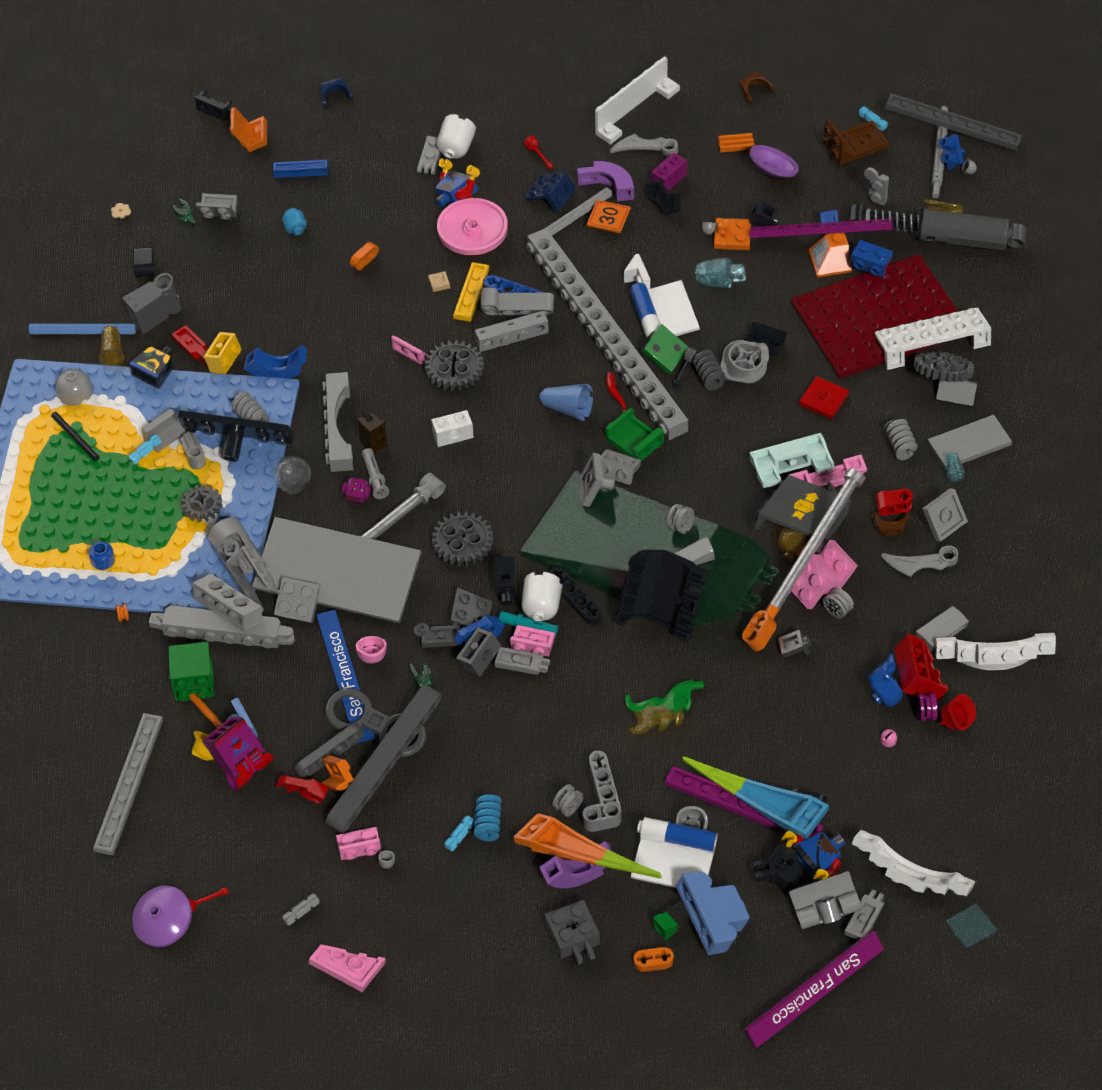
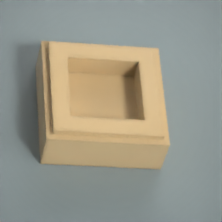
[428,271,450,292]

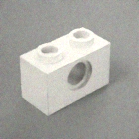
[431,410,474,447]

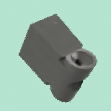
[122,273,182,335]

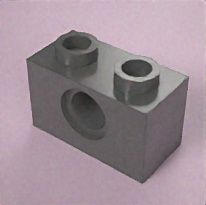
[456,627,501,677]

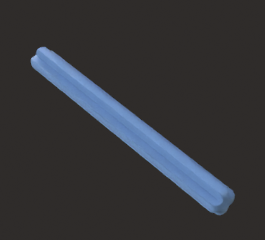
[29,324,136,334]

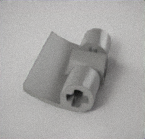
[789,871,862,930]

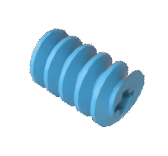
[474,794,502,842]

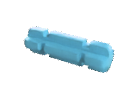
[859,106,888,131]
[128,434,161,464]
[444,816,474,851]

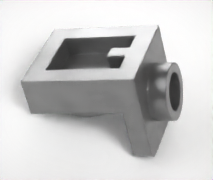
[778,630,811,658]

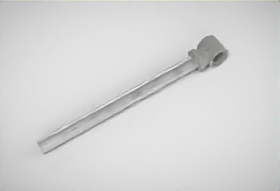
[361,473,446,540]

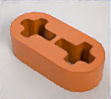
[350,242,379,270]
[634,947,674,972]

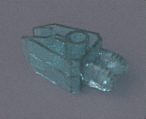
[695,258,746,288]

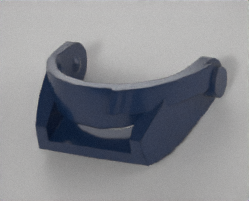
[321,78,354,107]

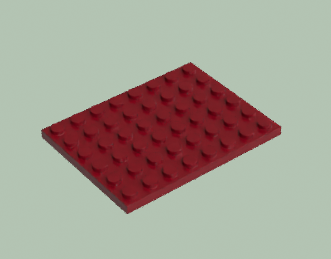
[791,254,959,379]

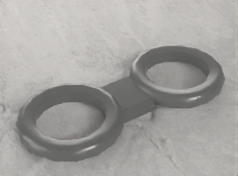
[325,688,427,757]

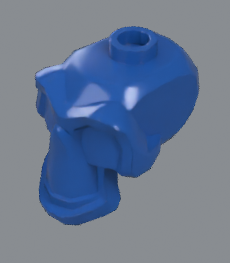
[867,653,903,708]

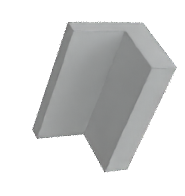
[936,380,978,406]
[142,409,187,453]

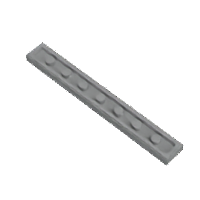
[93,713,163,856]

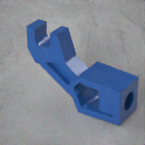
[454,616,505,644]

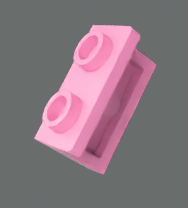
[510,625,555,657]

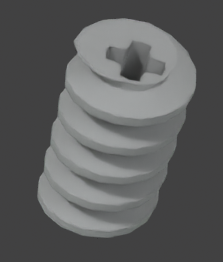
[232,391,269,422]
[884,419,918,460]

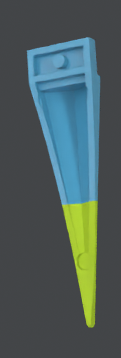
[682,757,829,839]

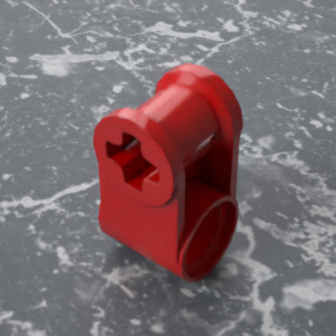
[875,489,913,516]

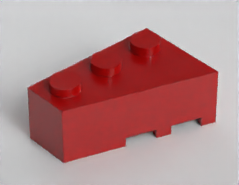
[894,633,949,701]

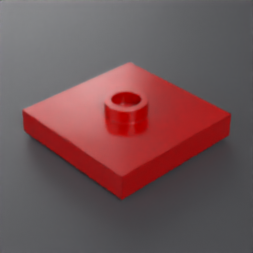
[799,376,849,419]

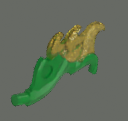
[625,679,704,735]

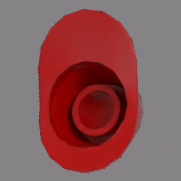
[939,694,976,731]

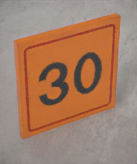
[587,200,631,233]

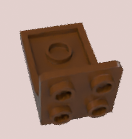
[823,119,889,165]

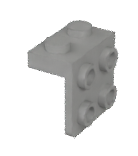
[195,193,238,219]

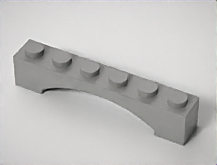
[323,372,353,472]

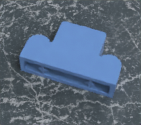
[676,872,750,955]

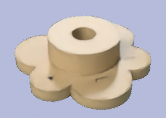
[111,203,131,219]

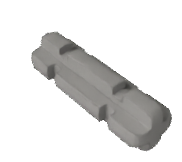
[282,893,319,925]

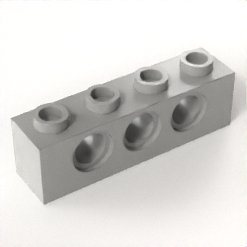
[193,574,262,632]

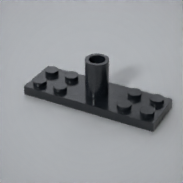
[177,410,294,462]

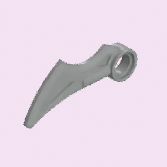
[610,134,678,157]
[881,545,958,577]

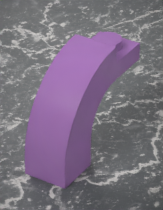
[577,161,634,201]
[540,841,613,888]

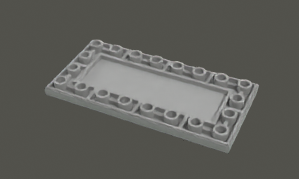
[252,517,422,623]

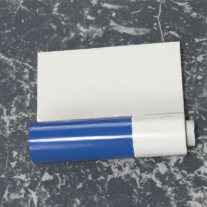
[629,280,700,341]
[631,817,718,888]

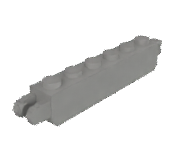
[149,605,295,648]

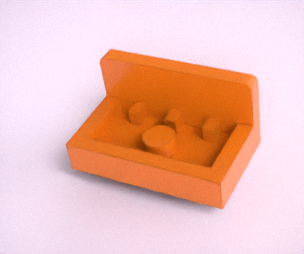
[321,755,354,791]

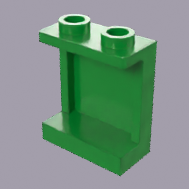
[606,408,664,461]

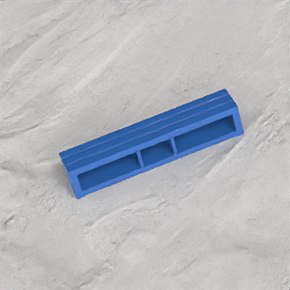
[273,160,328,178]

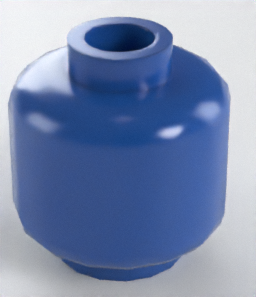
[88,542,115,570]

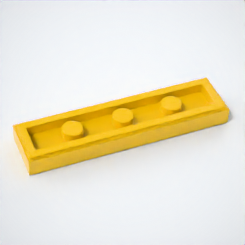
[453,262,489,322]

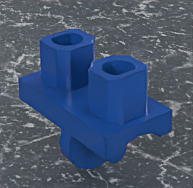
[939,134,966,170]

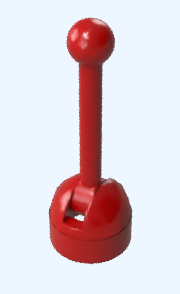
[523,135,553,169]
[188,887,229,913]

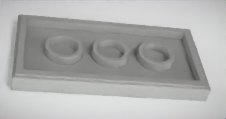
[927,415,1012,470]

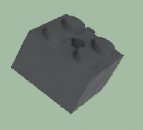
[545,900,600,964]

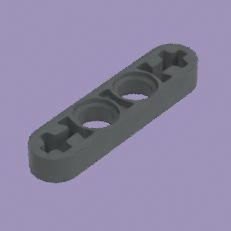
[295,724,364,779]

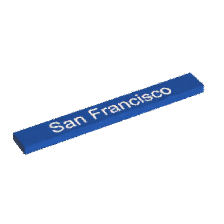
[316,610,375,743]

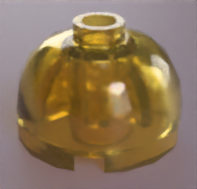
[778,526,810,561]

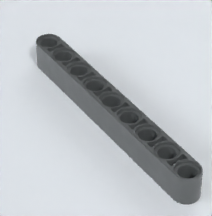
[325,684,442,834]

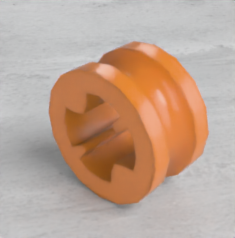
[116,604,129,622]

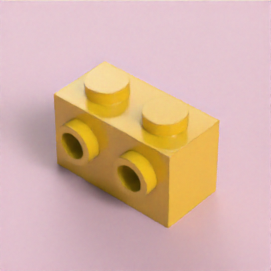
[204,332,242,374]

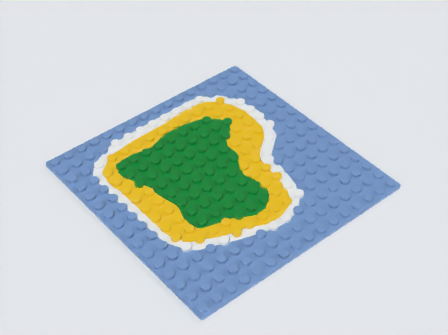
[0,359,300,613]

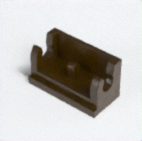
[358,413,387,454]

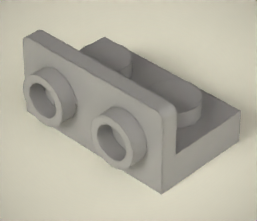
[600,449,641,485]

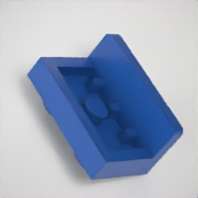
[851,240,893,278]

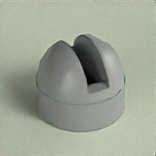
[962,159,977,174]
[702,222,716,235]
[378,850,395,869]

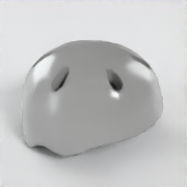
[676,806,708,830]

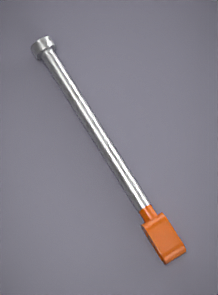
[742,468,866,651]

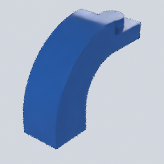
[243,345,307,379]

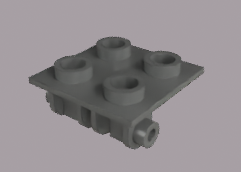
[450,588,493,627]

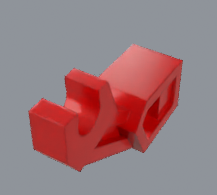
[275,776,329,805]

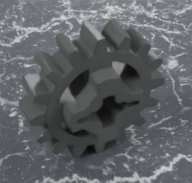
[181,484,223,523]

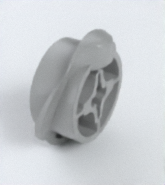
[720,340,769,383]

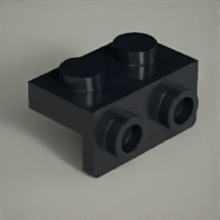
[744,322,787,356]

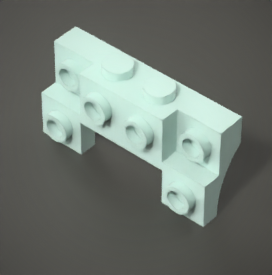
[749,433,835,488]

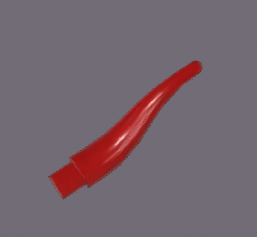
[606,373,627,412]

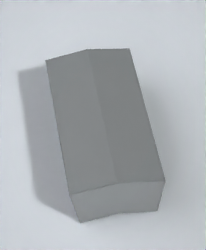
[916,606,969,652]

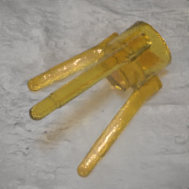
[924,199,963,213]

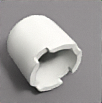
[437,114,476,159]
[522,572,562,621]

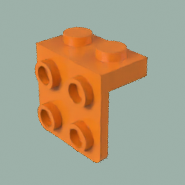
[230,107,267,152]

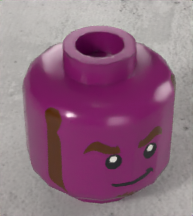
[342,477,371,504]

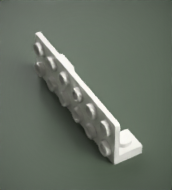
[595,57,680,144]
[875,308,991,370]

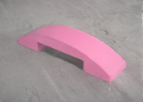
[790,455,867,489]

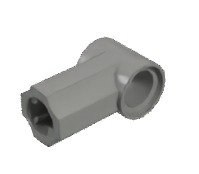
[180,432,206,469]

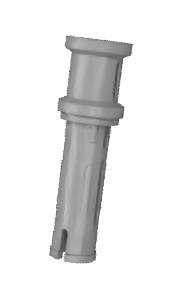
[361,448,389,499]

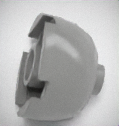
[55,369,93,406]

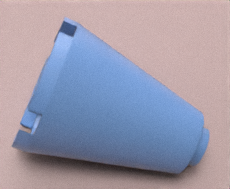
[540,384,593,421]

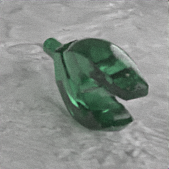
[173,198,196,226]
[409,663,433,687]

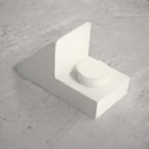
[624,254,650,289]

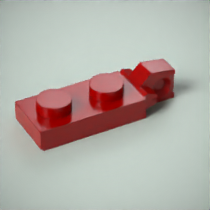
[171,325,208,366]

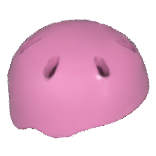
[356,636,387,664]

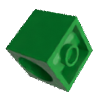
[168,642,215,701]

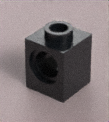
[749,200,778,227]

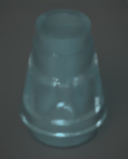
[947,453,966,482]

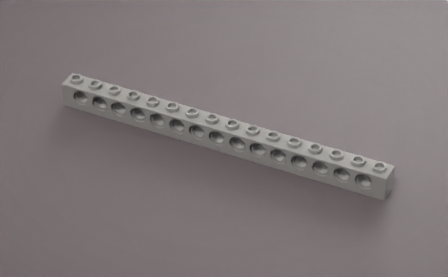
[526,228,688,440]

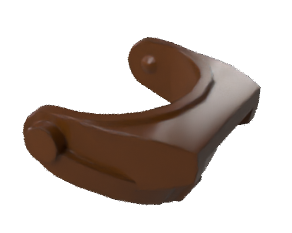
[739,72,774,103]
[872,512,909,536]

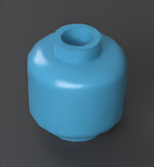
[282,208,307,236]

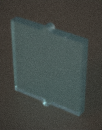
[946,904,997,949]

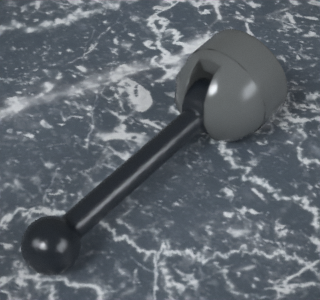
[672,348,698,387]

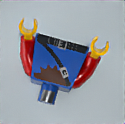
[435,159,480,207]
[782,831,845,882]

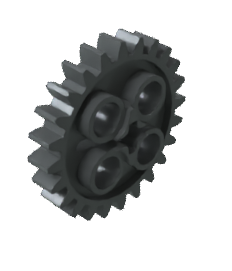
[425,340,484,391]
[914,351,975,382]
[432,511,494,567]

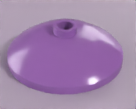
[749,145,799,178]
[132,886,192,947]

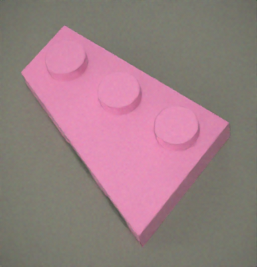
[309,944,386,992]

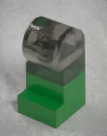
[653,901,691,941]

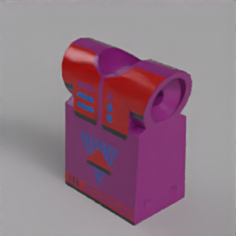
[202,717,274,791]

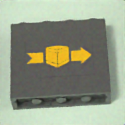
[755,475,851,553]

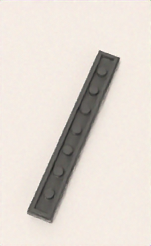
[885,93,1022,151]

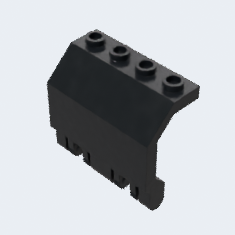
[616,550,708,640]

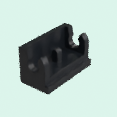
[195,90,235,121]

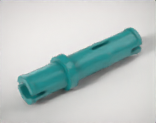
[499,611,558,637]

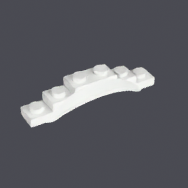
[935,633,1056,670]
[852,830,975,897]

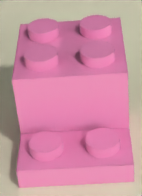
[791,540,858,609]

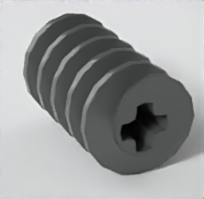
[693,350,725,390]

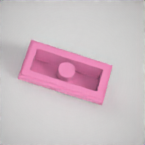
[391,335,427,364]

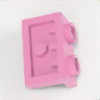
[336,827,382,860]

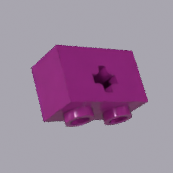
[651,153,687,191]

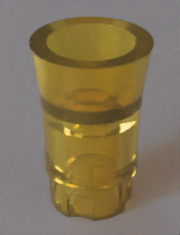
[99,325,125,366]

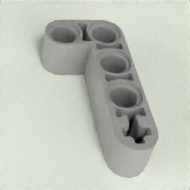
[481,288,554,315]
[583,751,621,832]

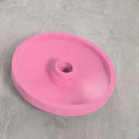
[437,198,508,255]

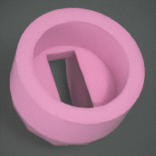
[881,729,897,747]

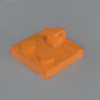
[714,218,751,250]

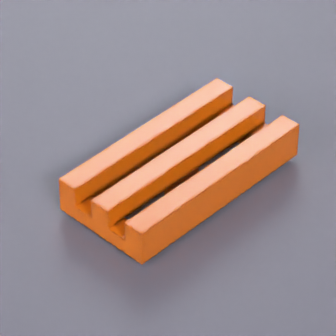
[718,133,755,153]

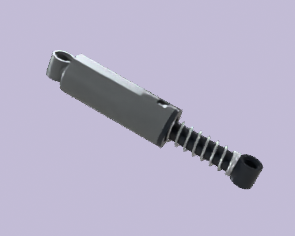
[847,204,1027,250]

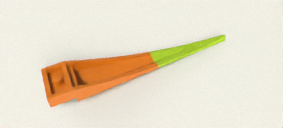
[513,813,662,879]

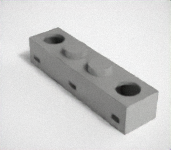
[475,311,549,352]

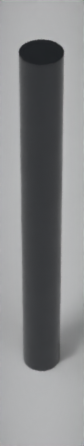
[51,412,100,461]

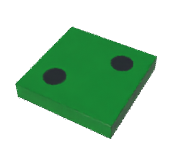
[641,324,689,374]

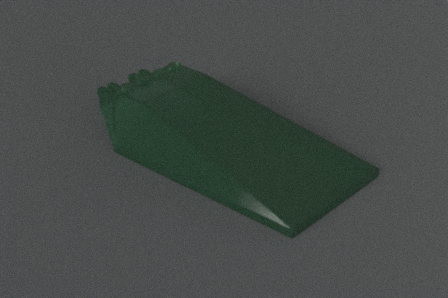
[520,471,779,627]

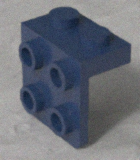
[525,172,576,212]

